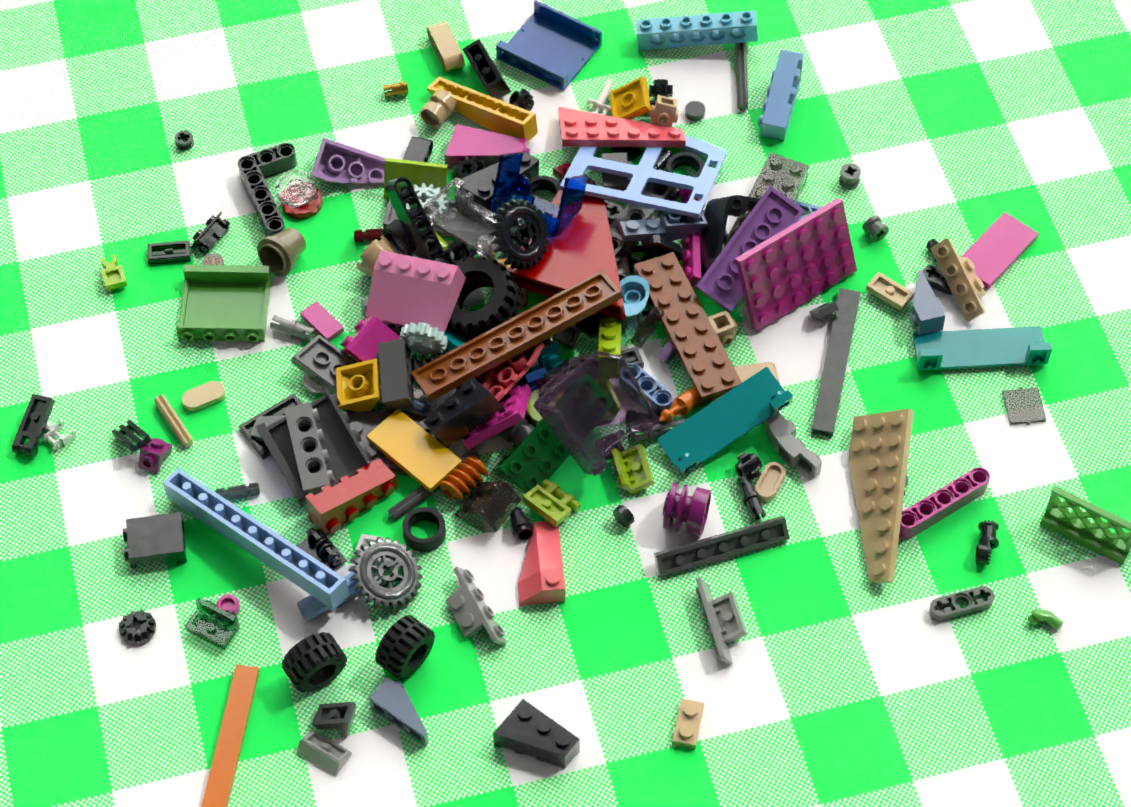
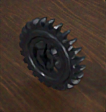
[489,199,550,270]

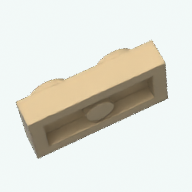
[866,272,914,311]
[672,698,705,749]

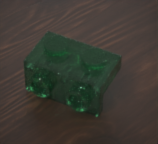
[185,598,240,650]

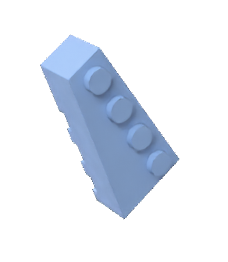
[758,49,804,141]

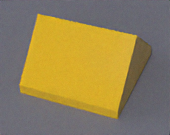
[336,358,380,412]

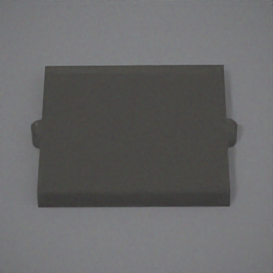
[1002,387,1046,425]

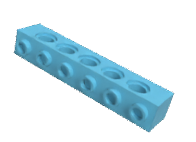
[636,10,758,51]

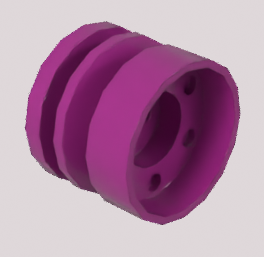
[662,482,712,537]

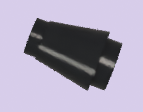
[509,507,534,541]

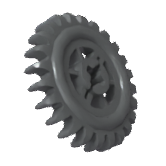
[348,537,423,611]

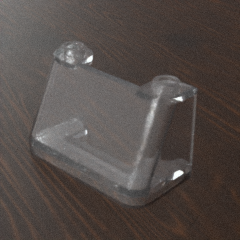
[424,177,522,256]

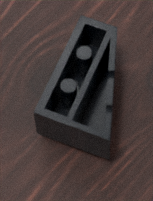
[423,377,506,447]

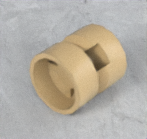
[419,90,457,129]

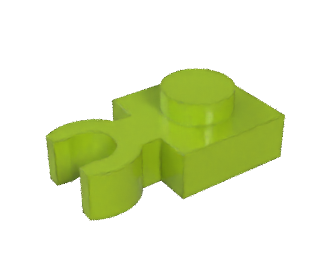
[101,254,127,291]

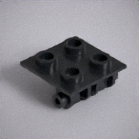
[296,528,347,571]

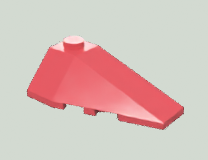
[481,342,544,402]

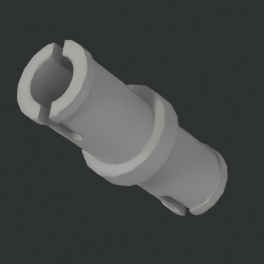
[270,315,315,342]

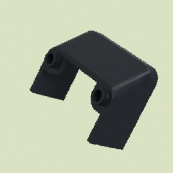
[699,195,760,281]

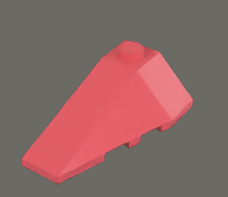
[518,521,565,606]

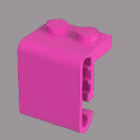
[340,315,411,371]

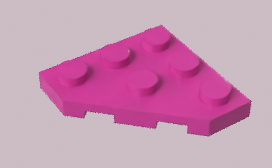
[463,384,532,449]

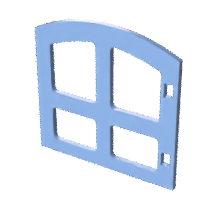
[560,135,727,218]

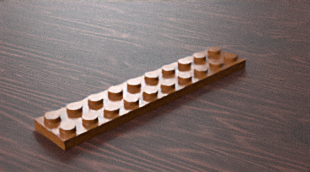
[411,270,623,402]

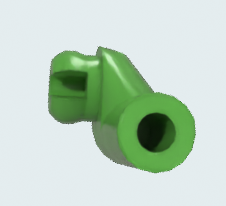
[1027,609,1064,631]

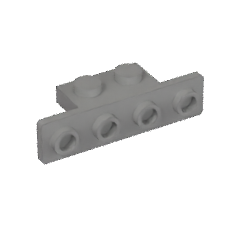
[445,566,507,646]
[696,577,748,665]

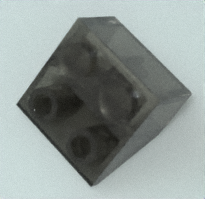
[455,481,522,533]

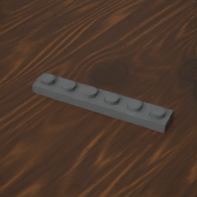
[654,516,790,577]

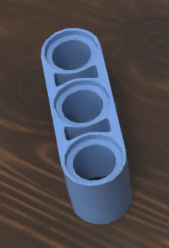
[621,363,673,414]

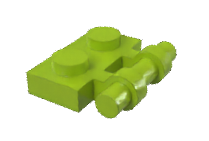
[522,479,581,527]

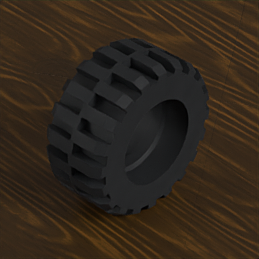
[447,256,521,341]

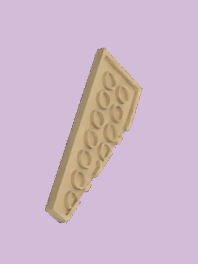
[848,408,914,584]

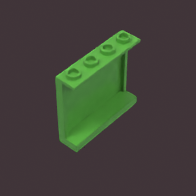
[176,264,272,342]

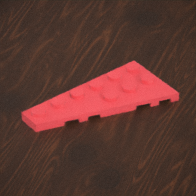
[558,107,686,147]

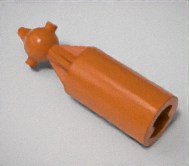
[658,386,705,422]

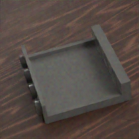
[256,388,373,507]

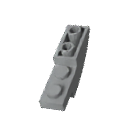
[762,412,822,478]

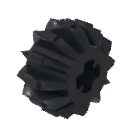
[452,156,485,181]

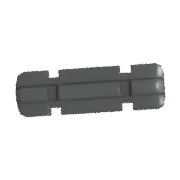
[215,482,260,500]

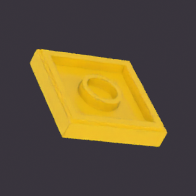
[609,76,651,120]

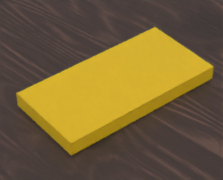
[366,409,462,493]

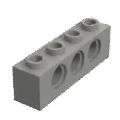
[284,402,335,495]

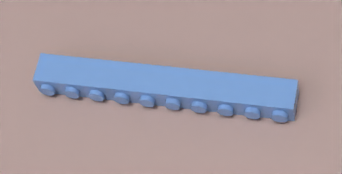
[163,468,349,610]

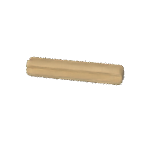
[154,395,194,448]

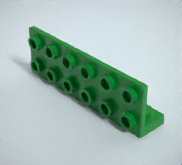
[492,371,615,494]

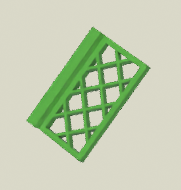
[1040,486,1131,565]

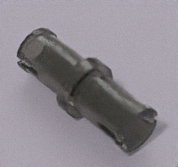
[630,306,665,348]

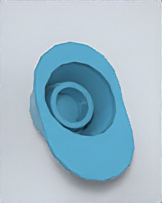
[620,275,650,317]

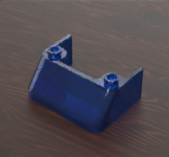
[490,152,588,238]

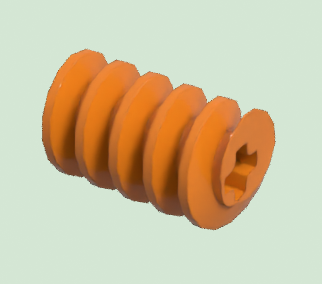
[439,455,489,502]

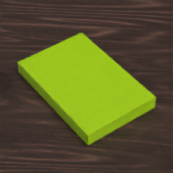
[383,158,448,199]

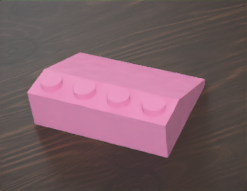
[365,250,466,333]

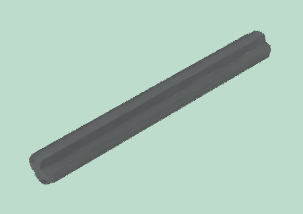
[735,42,748,111]
[388,449,479,521]

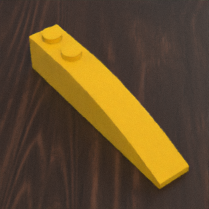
[427,77,538,143]

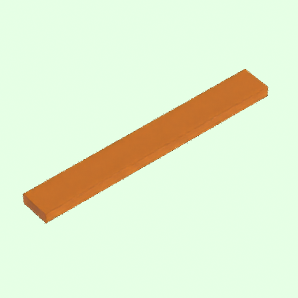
[201,664,260,807]

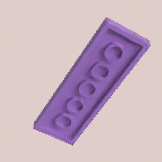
[695,185,805,313]

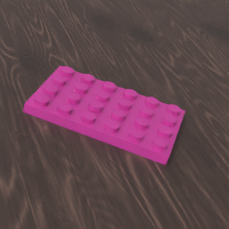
[735,198,857,331]

